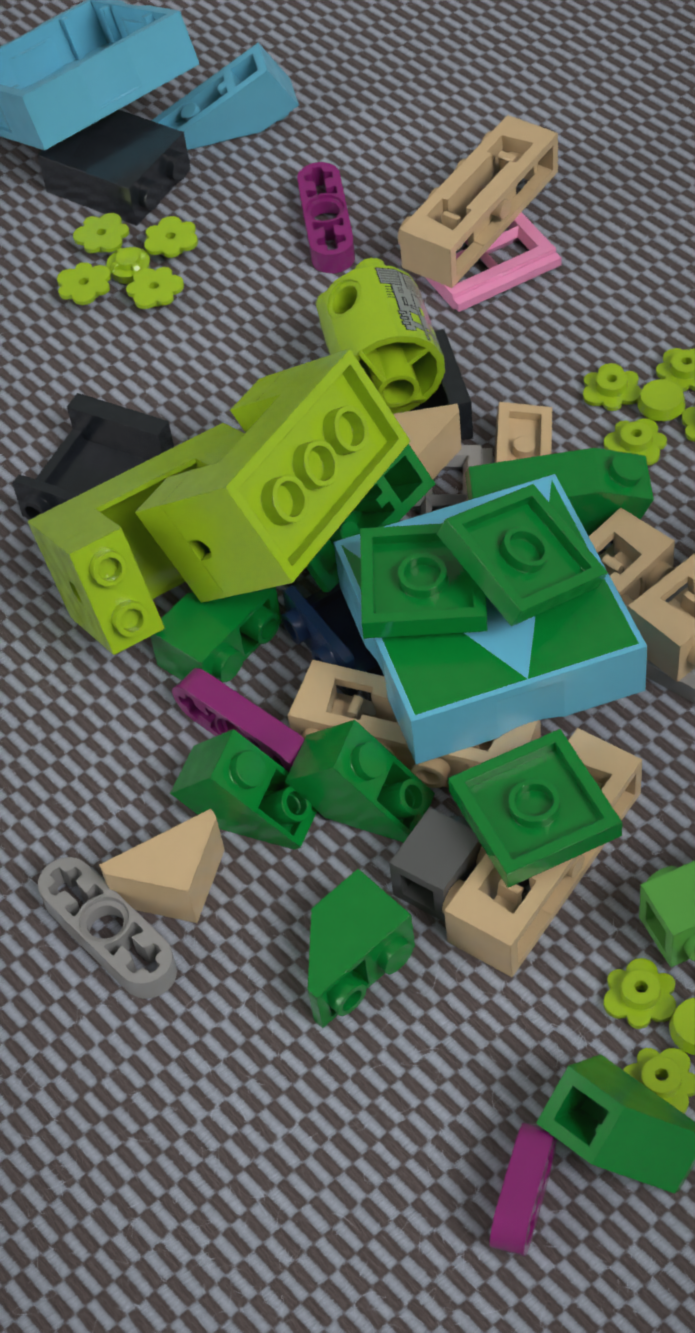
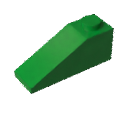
[306,444,436,592]
[465,448,654,535]

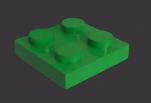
[437,484,608,627]
[360,523,488,639]
[448,729,622,888]

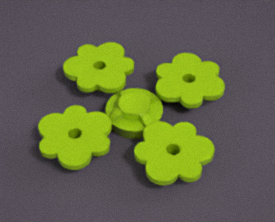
[57,213,198,309]
[583,348,695,466]
[604,958,695,1114]

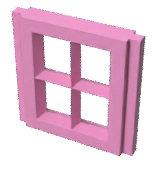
[398,212,562,312]

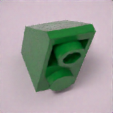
[150,587,282,683]
[285,720,435,843]
[170,729,317,850]
[307,869,415,1028]
[536,1054,695,1194]

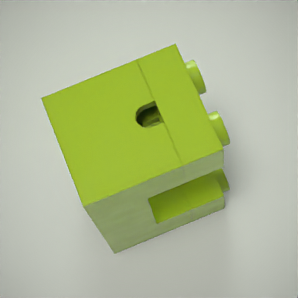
[135,349,410,603]
[27,422,245,655]

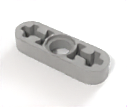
[38,857,177,999]

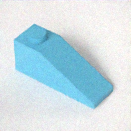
[151,43,299,150]

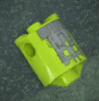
[316,258,445,414]

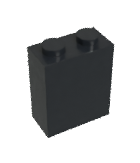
[37,109,191,226]

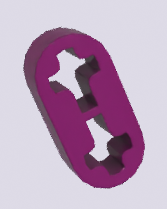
[490,1122,558,1257]

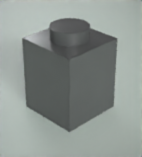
[389,807,482,922]

